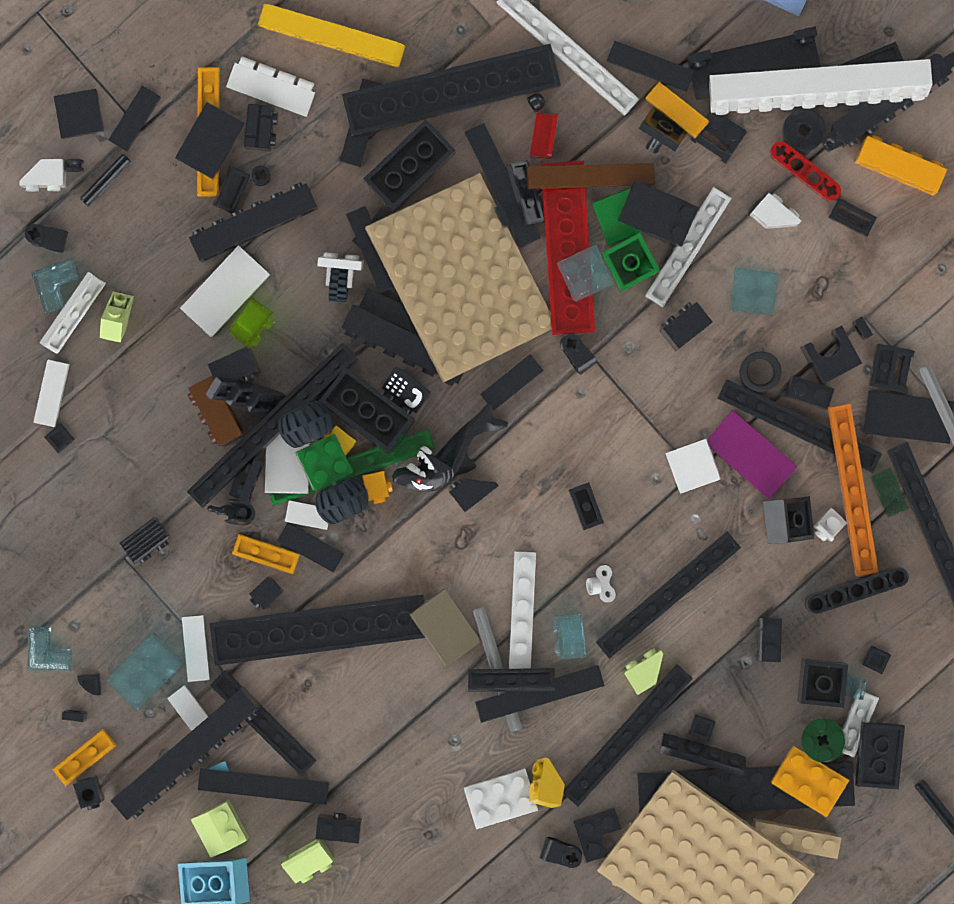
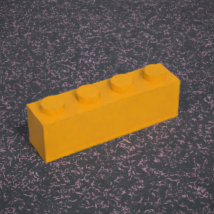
[854,135,947,196]

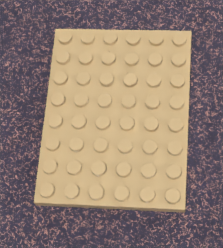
[365,173,552,383]
[597,770,815,904]

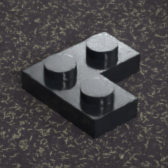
[573,808,621,863]

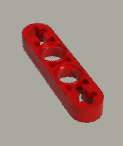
[770,141,841,201]

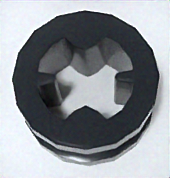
[64,159,84,172]
[251,165,271,186]

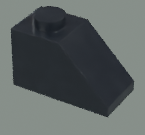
[449,478,499,512]

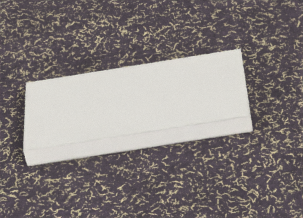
[180,245,270,338]

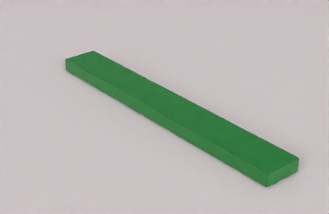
[269,429,435,506]

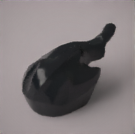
[207,499,255,526]

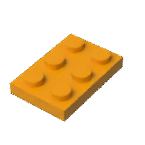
[771,746,849,817]

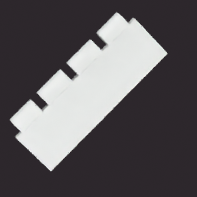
[226,56,315,117]

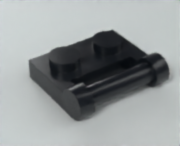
[690,110,747,164]
[868,344,915,393]

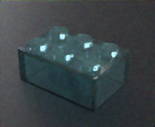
[106,633,185,711]

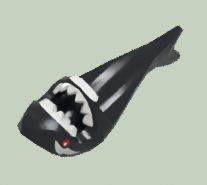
[392,403,508,491]

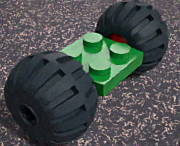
[279,401,369,524]

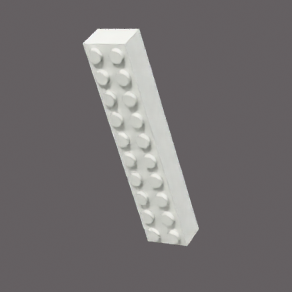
[709,59,932,115]

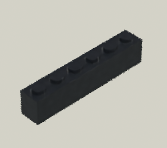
[189,182,318,263]
[341,305,464,386]

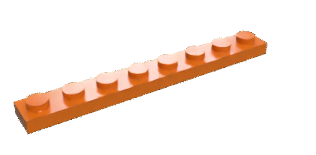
[828,403,879,577]

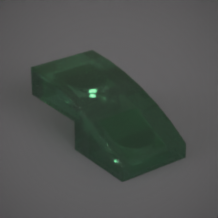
[870,468,908,518]

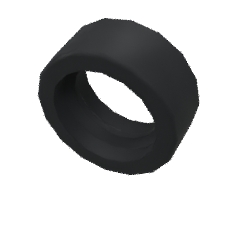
[739,351,782,393]

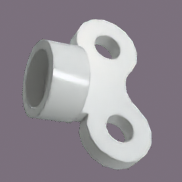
[586,565,616,602]

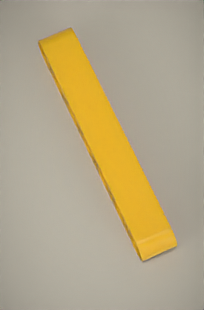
[258,4,406,67]

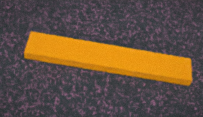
[197,67,220,197]

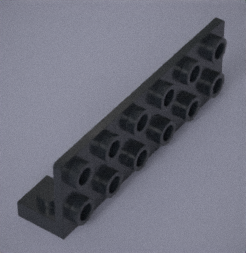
[687,26,821,100]

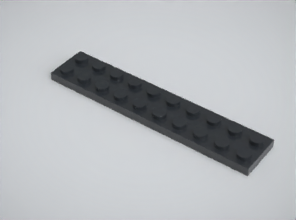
[342,44,561,137]
[209,594,425,666]
[637,762,855,813]

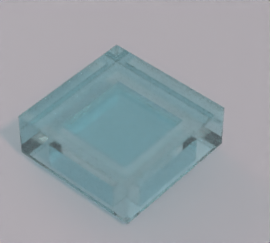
[845,674,868,700]

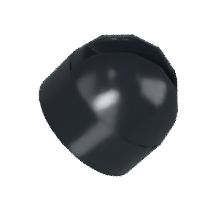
[527,94,545,113]

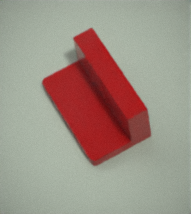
[530,113,558,160]

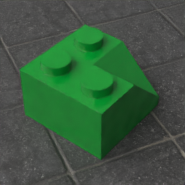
[600,233,660,293]

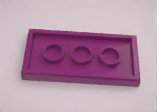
[707,410,797,499]

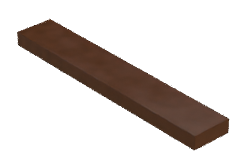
[527,163,655,189]

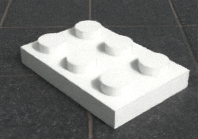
[464,768,538,829]

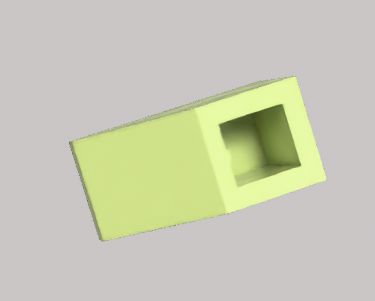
[100,291,134,343]
[623,648,663,695]

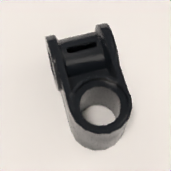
[24,224,69,253]
[560,334,598,375]
[539,837,582,868]

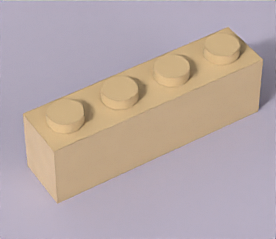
[752,818,841,859]

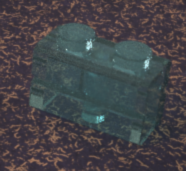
[552,613,587,660]

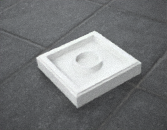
[665,438,721,494]

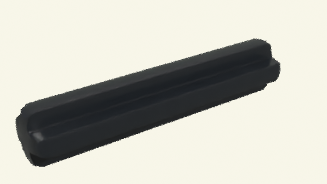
[80,154,131,206]
[915,780,954,835]

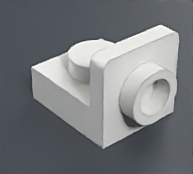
[813,508,847,542]

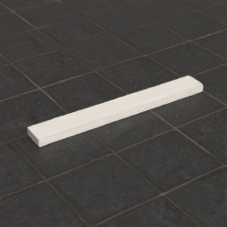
[496,0,639,116]

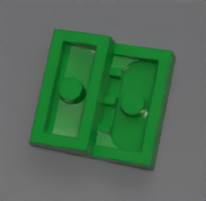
[592,187,642,245]

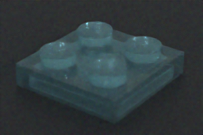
[557,245,614,302]
[730,268,778,316]

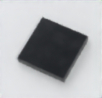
[54,89,104,139]

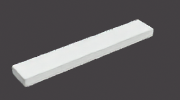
[645,187,732,307]

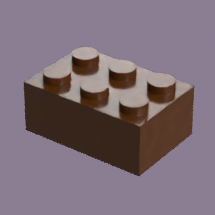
[187,376,245,447]

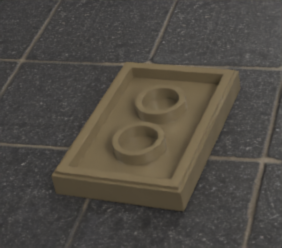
[409,589,481,667]

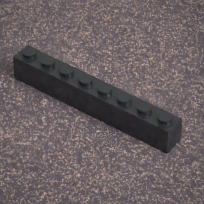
[111,686,260,820]

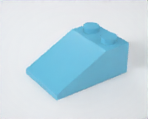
[178,858,250,904]

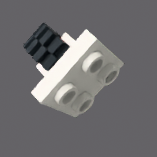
[317,252,364,303]

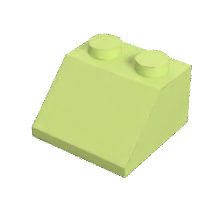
[191,799,249,857]
[281,839,334,883]

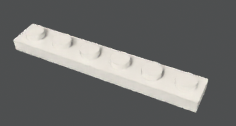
[509,551,536,669]

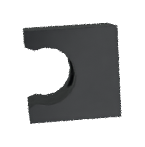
[800,325,862,385]

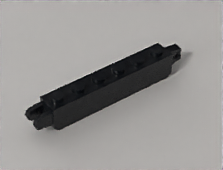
[821,52,954,153]

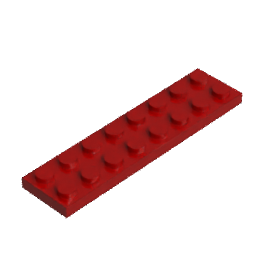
[541,160,595,335]

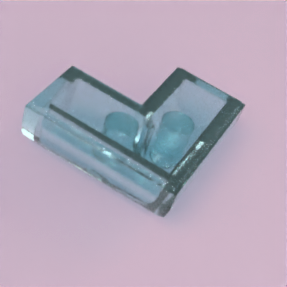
[31,258,80,314]
[27,627,72,672]

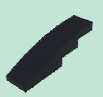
[206,377,287,413]

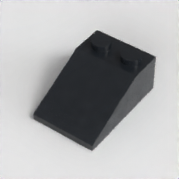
[618,181,699,247]

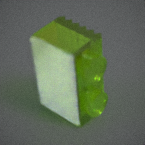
[227,298,275,348]

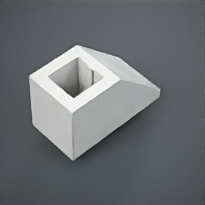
[20,159,66,192]
[750,193,801,229]

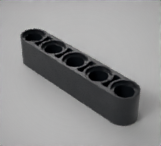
[804,567,909,614]

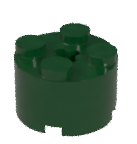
[801,719,847,762]

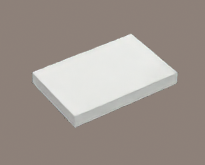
[265,435,310,493]

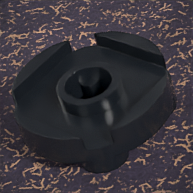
[782,108,826,152]

